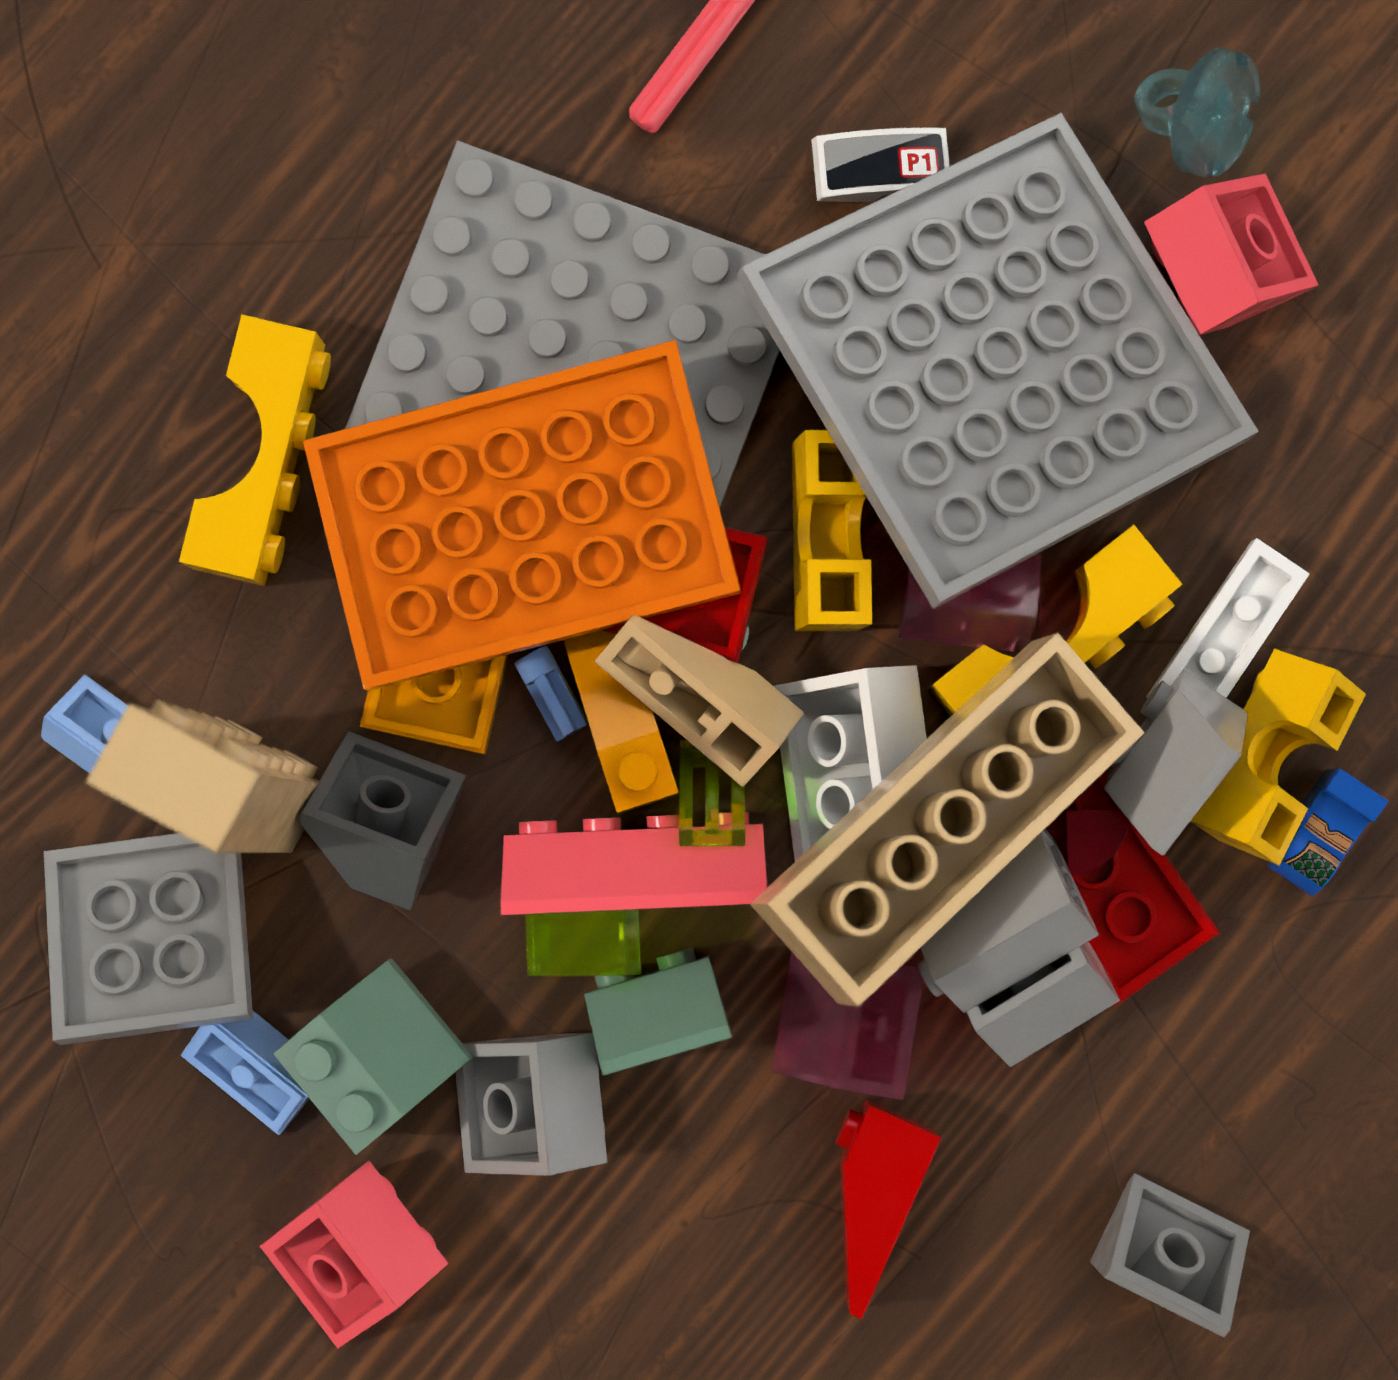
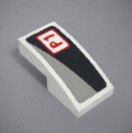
[811,128,949,202]

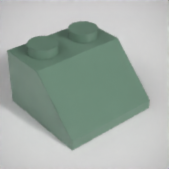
[584,947,732,1075]
[273,958,473,1155]

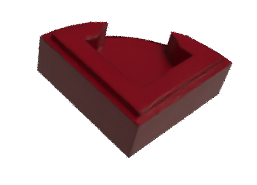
[1063,810,1130,875]

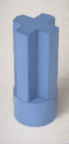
[514,646,589,742]

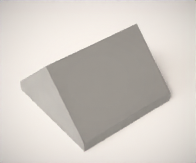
[1090,1173,1250,1337]

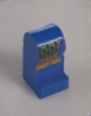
[1267,768,1389,896]

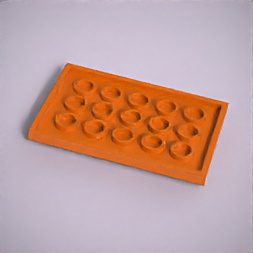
[303,340,742,691]

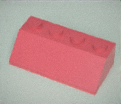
[501,812,767,915]

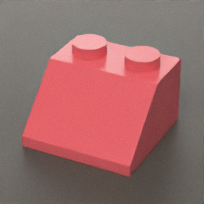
[1144,173,1319,335]
[259,1161,449,1349]

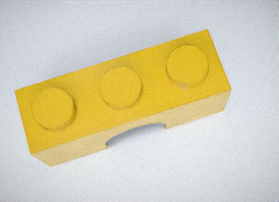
[792,430,872,631]
[1191,649,1366,866]

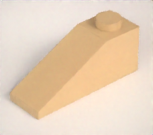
[594,614,804,787]

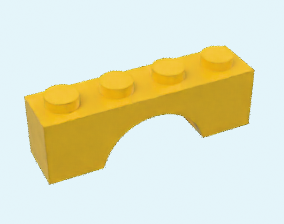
[179,314,331,586]
[927,524,1182,717]

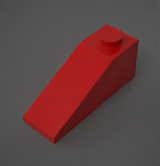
[835,1099,941,1319]

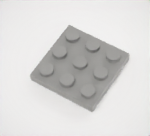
[44,833,253,1045]

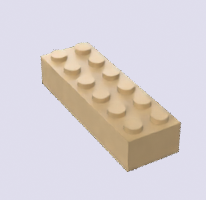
[750,633,1144,1007]
[86,700,319,853]

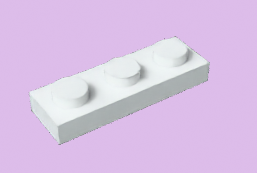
[1146,538,1309,698]

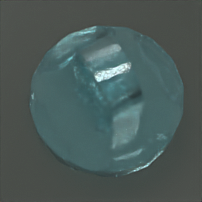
[1135,47,1261,178]

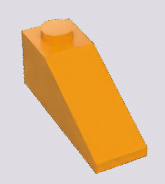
[563,630,680,814]

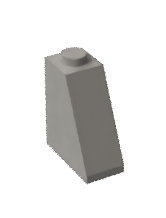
[917,829,1099,1013]

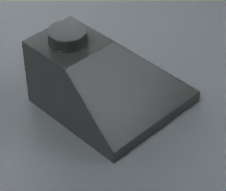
[299,731,466,911]

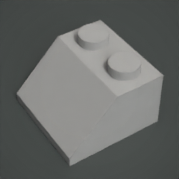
[1104,669,1248,855]
[966,941,1120,1067]
[455,1033,607,1176]

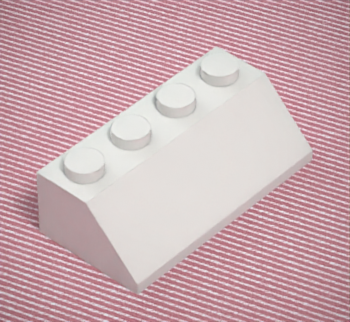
[774,665,927,861]

